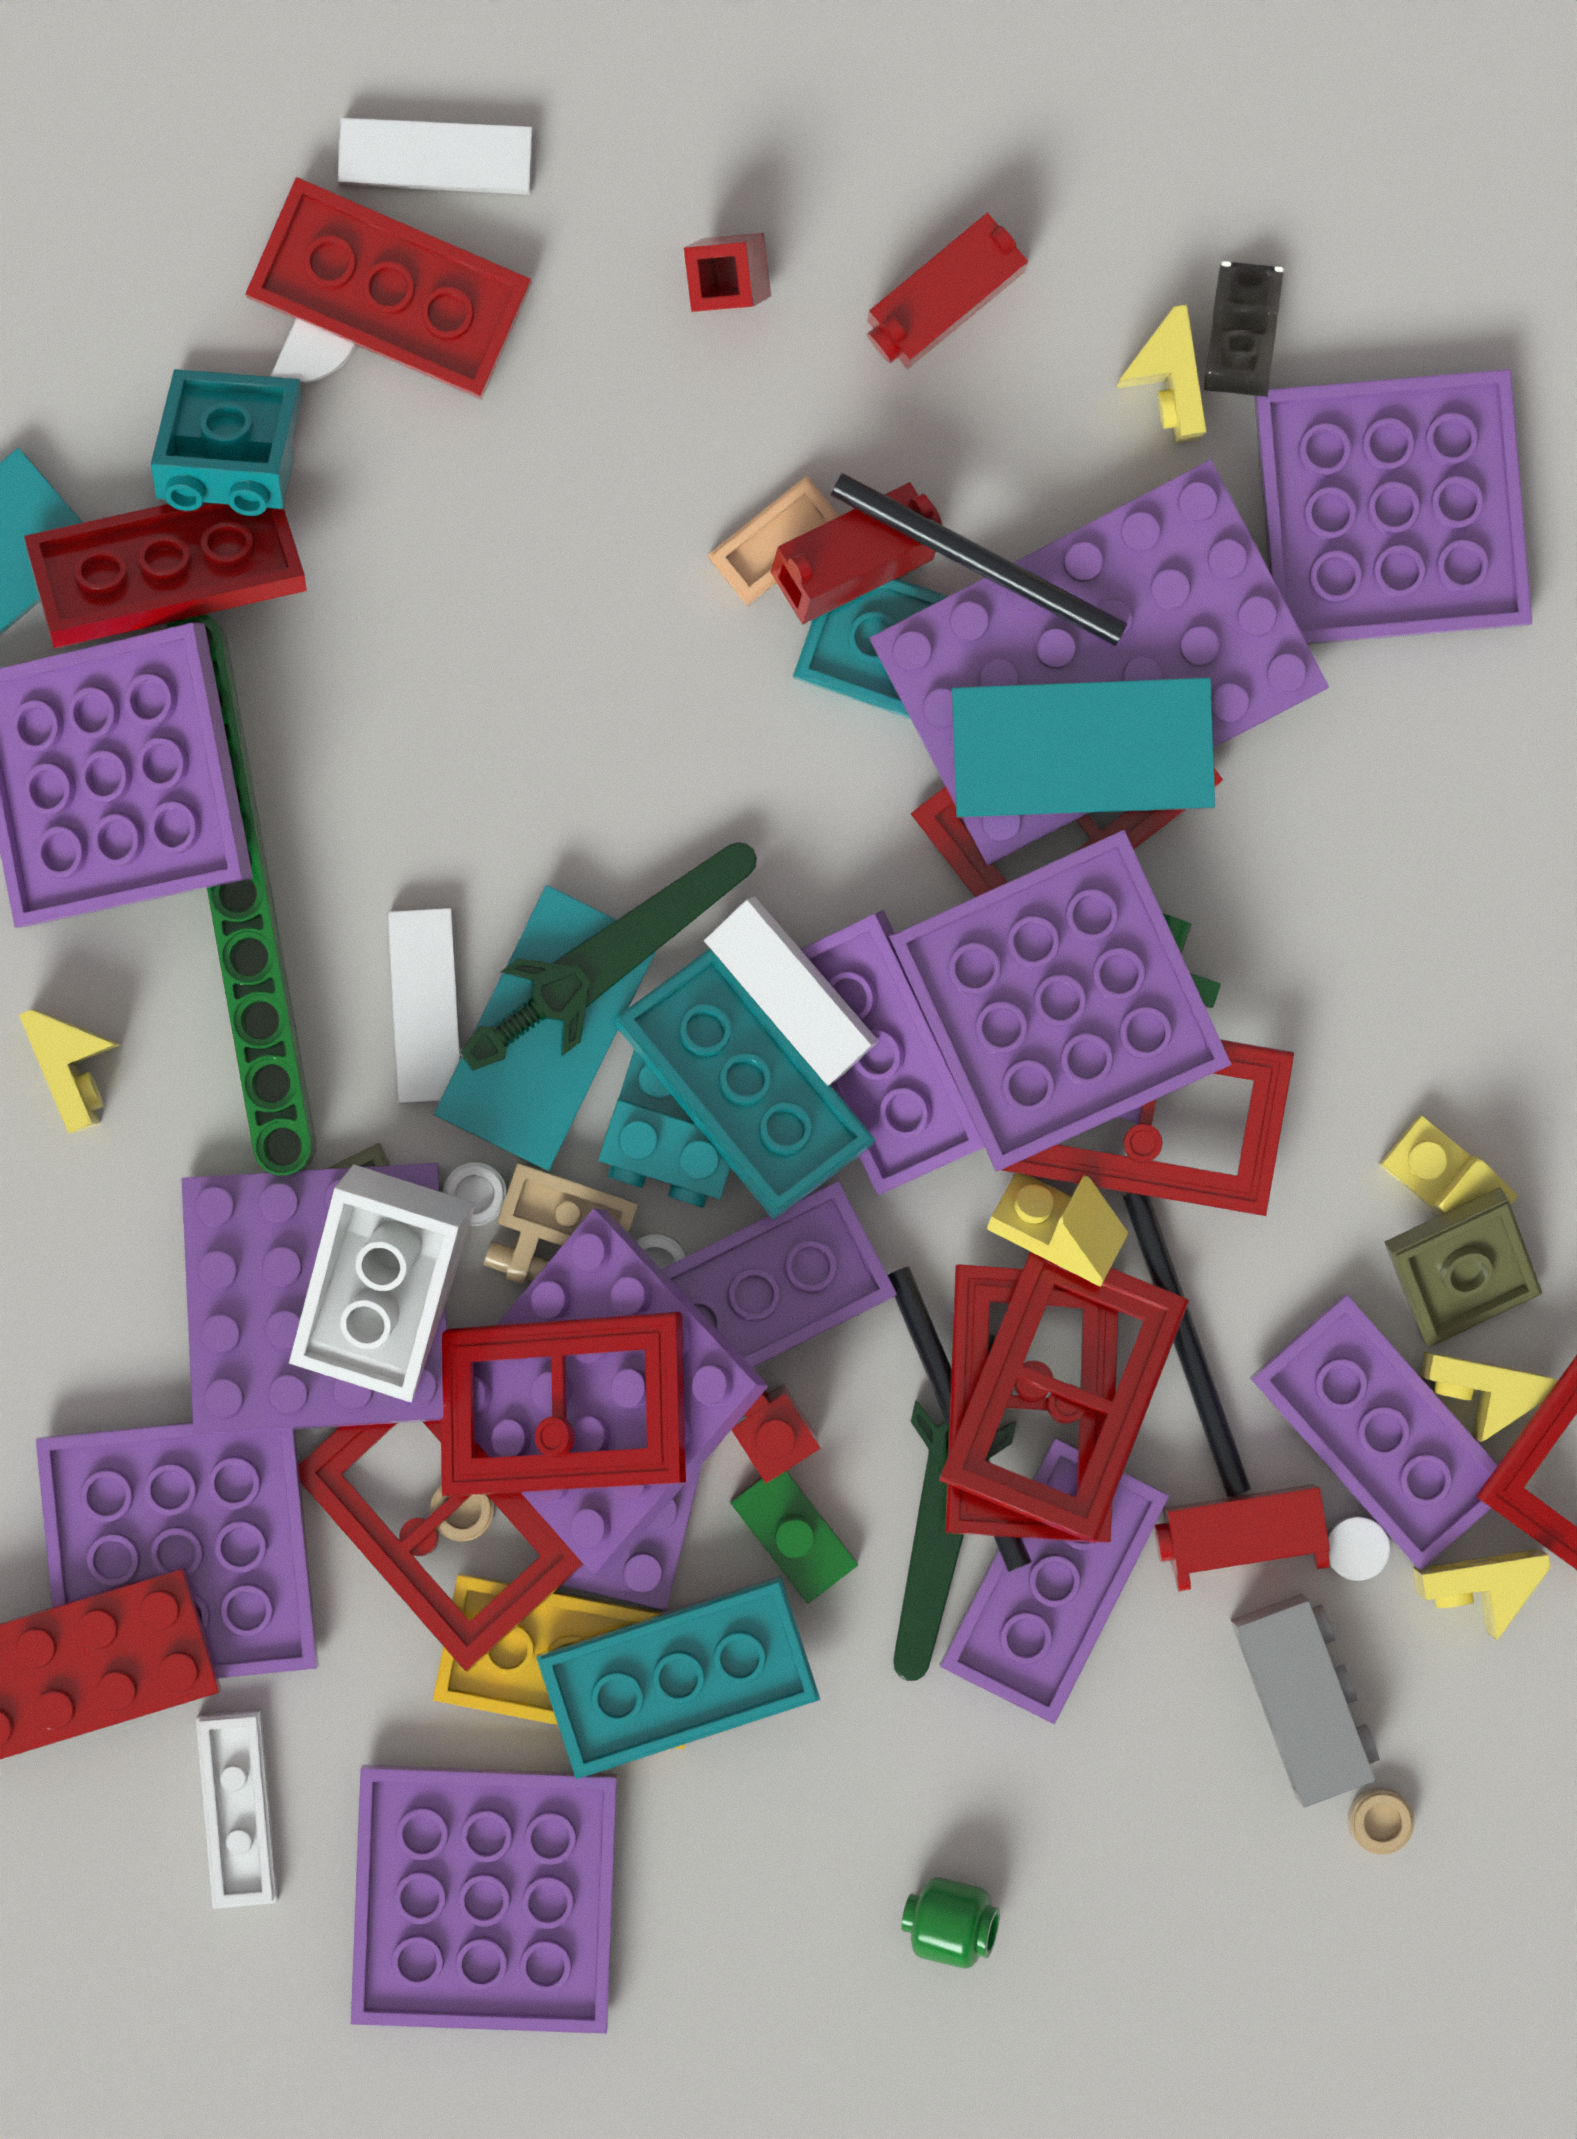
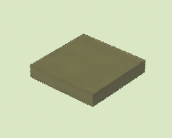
[1384,1187,1543,1348]

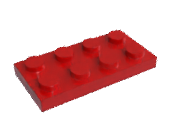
[245,177,532,400]
[24,503,307,649]
[0,1567,222,1759]

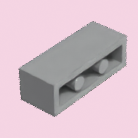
[1230,1594,1380,1808]

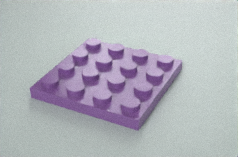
[1254,369,1533,645]
[0,623,253,928]
[889,830,1232,1172]
[181,1163,447,1435]
[473,1208,768,1576]
[36,1422,319,1678]
[351,1765,617,2034]

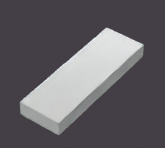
[338,118,533,195]
[704,896,879,1086]
[387,908,461,1103]
[196,1709,278,1909]

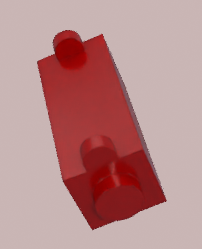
[867,212,1029,369]
[771,482,942,625]
[731,1383,821,1484]
[1154,1484,1330,1592]

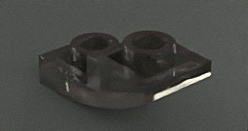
[1204,261,1284,397]

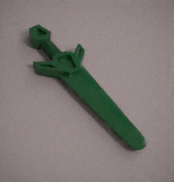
[459,842,757,1071]
[893,1334,1017,1681]

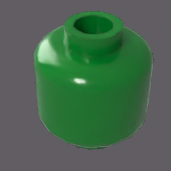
[901,1877,1000,1969]

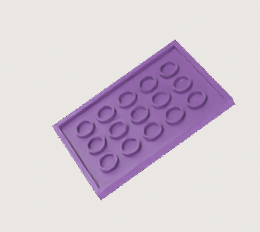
[869,460,1329,866]

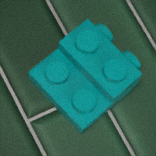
[151,369,302,516]
[598,1050,730,1208]

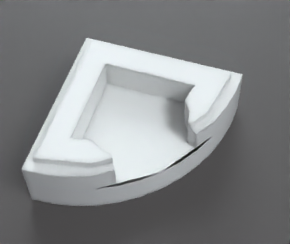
[271,318,356,384]

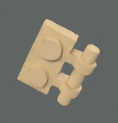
[483,1163,639,1286]

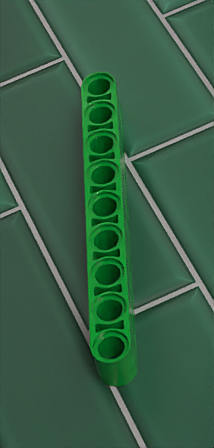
[166,614,316,1175]

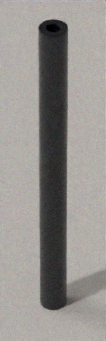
[830,473,1128,646]
[1123,1193,1251,1497]
[888,1266,1032,1572]

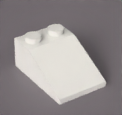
[289,1164,475,1402]

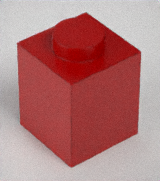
[684,232,771,312]

